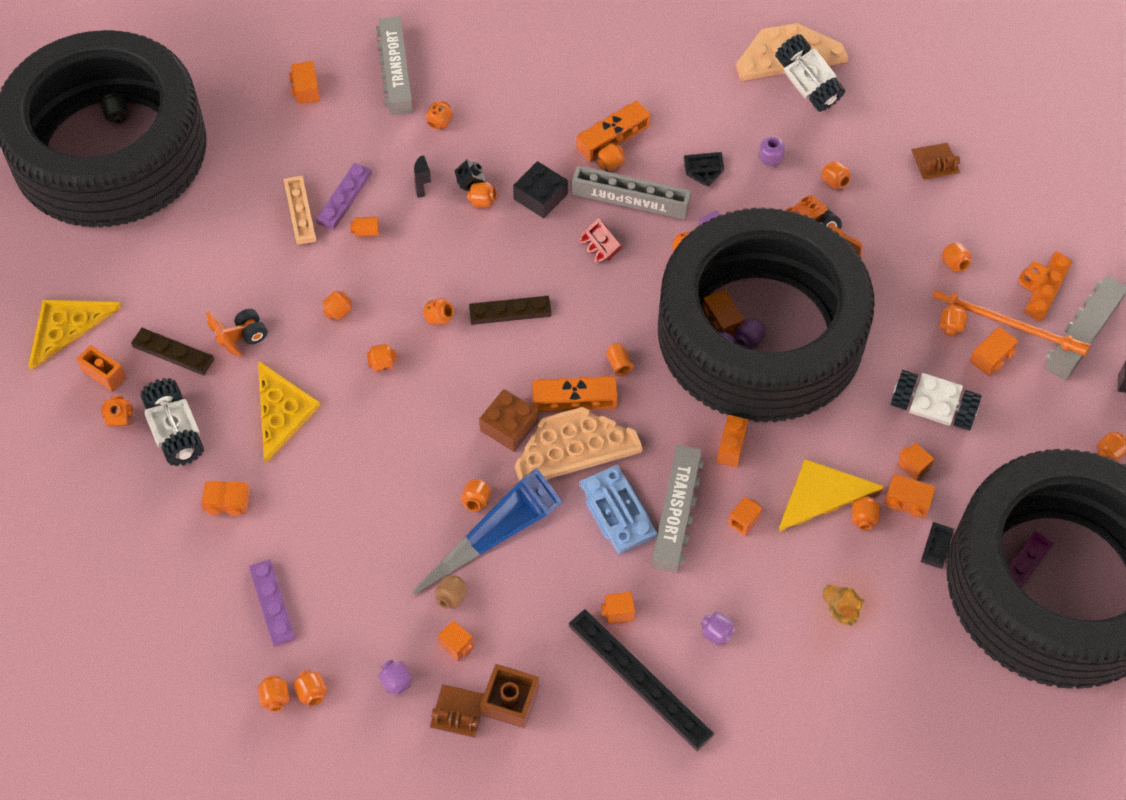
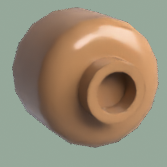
[434,575,467,609]

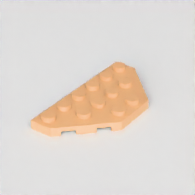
[736,23,848,81]
[515,407,643,481]

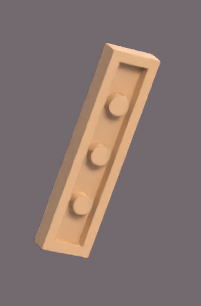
[283,176,316,245]

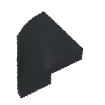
[414,155,431,198]

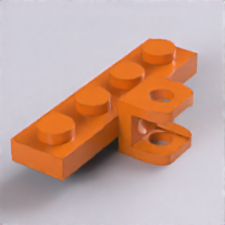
[1018,250,1073,322]

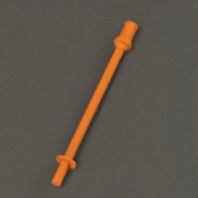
[932,290,1091,357]

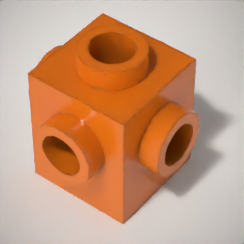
[101,396,134,427]

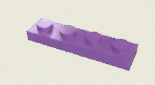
[316,163,372,230]
[249,559,295,647]

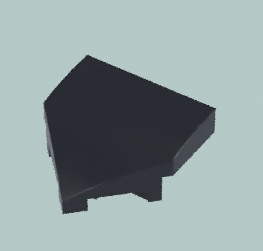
[683,152,724,187]

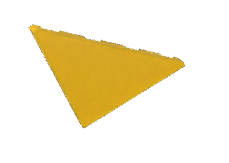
[28,299,121,370]
[258,362,321,462]
[778,459,883,532]

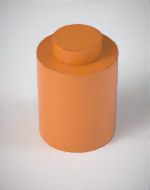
[350,216,379,237]
[606,343,634,376]

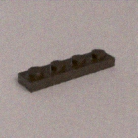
[469,295,551,325]
[131,327,214,376]

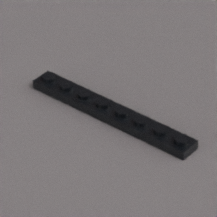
[569,609,714,752]

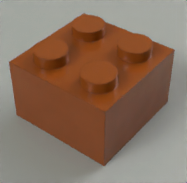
[479,389,538,452]
[480,664,539,728]

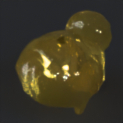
[822,584,864,626]

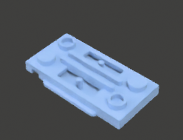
[579,465,657,555]

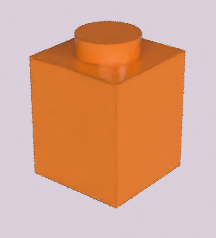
[898,442,934,481]
[728,497,763,536]
[601,591,635,624]
[437,620,474,661]

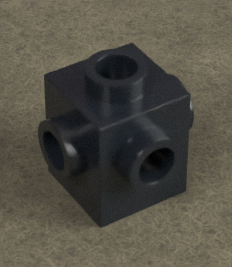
[454,159,487,191]

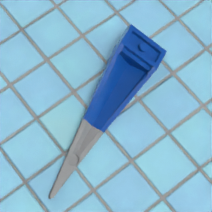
[412,468,563,594]

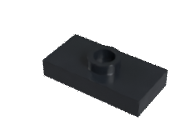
[921,522,954,569]

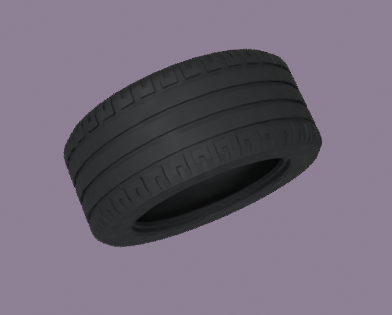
[0,30,207,228]
[658,207,875,422]
[947,449,1126,689]

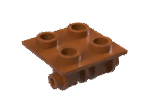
[911,142,960,180]
[430,684,484,738]

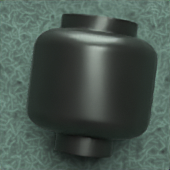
[101,93,129,123]

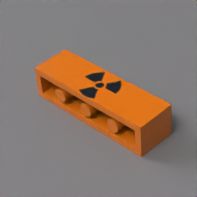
[576,100,651,162]
[532,375,617,412]

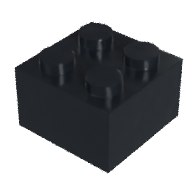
[513,161,568,219]

